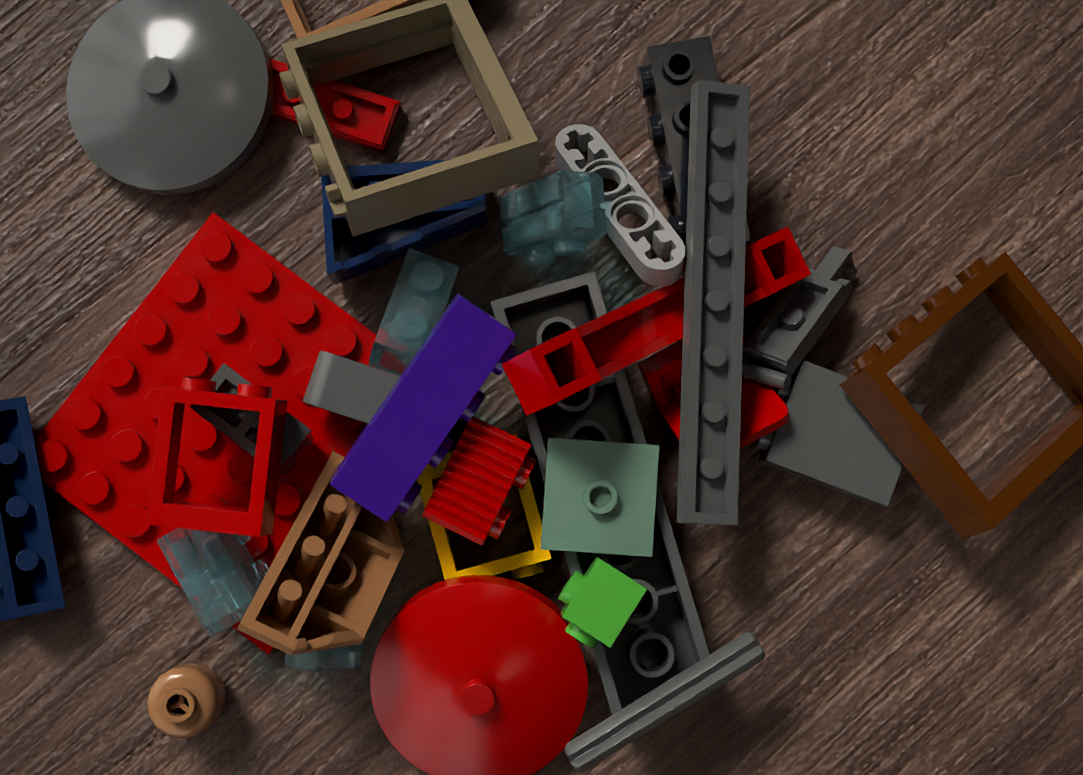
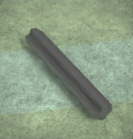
[565,632,765,773]

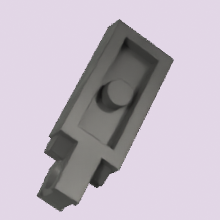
[743,246,858,376]

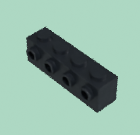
[637,36,751,253]

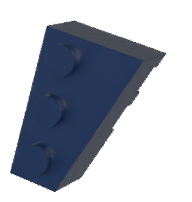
[321,159,488,285]

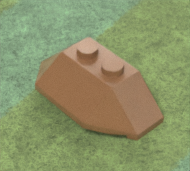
[237,452,404,655]

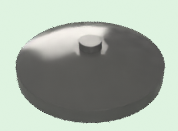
[66,0,274,195]

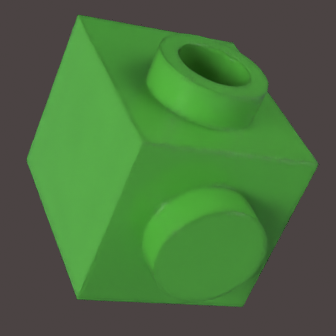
[558,556,647,649]

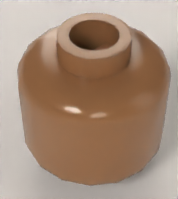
[147,663,226,739]

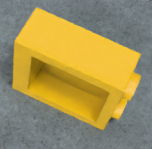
[417,434,552,580]

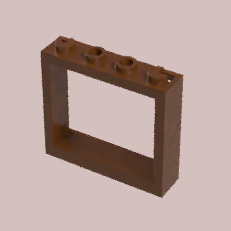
[839,252,1083,539]

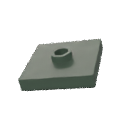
[541,438,659,557]

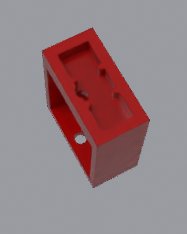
[146,378,288,537]

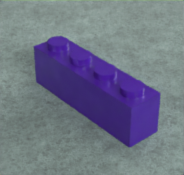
[330,293,518,522]

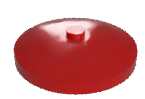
[370,575,588,775]

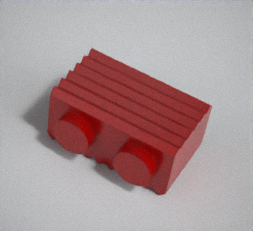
[422,416,537,545]

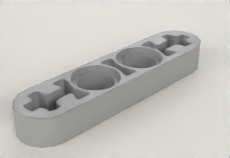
[555,124,685,286]

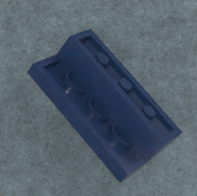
[0,396,65,622]

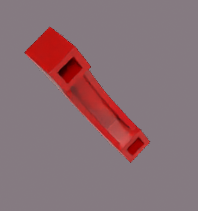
[501,226,811,416]

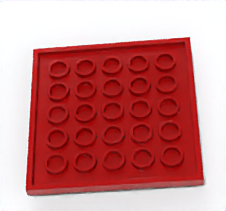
[34,212,411,655]

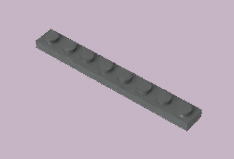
[677,80,750,525]

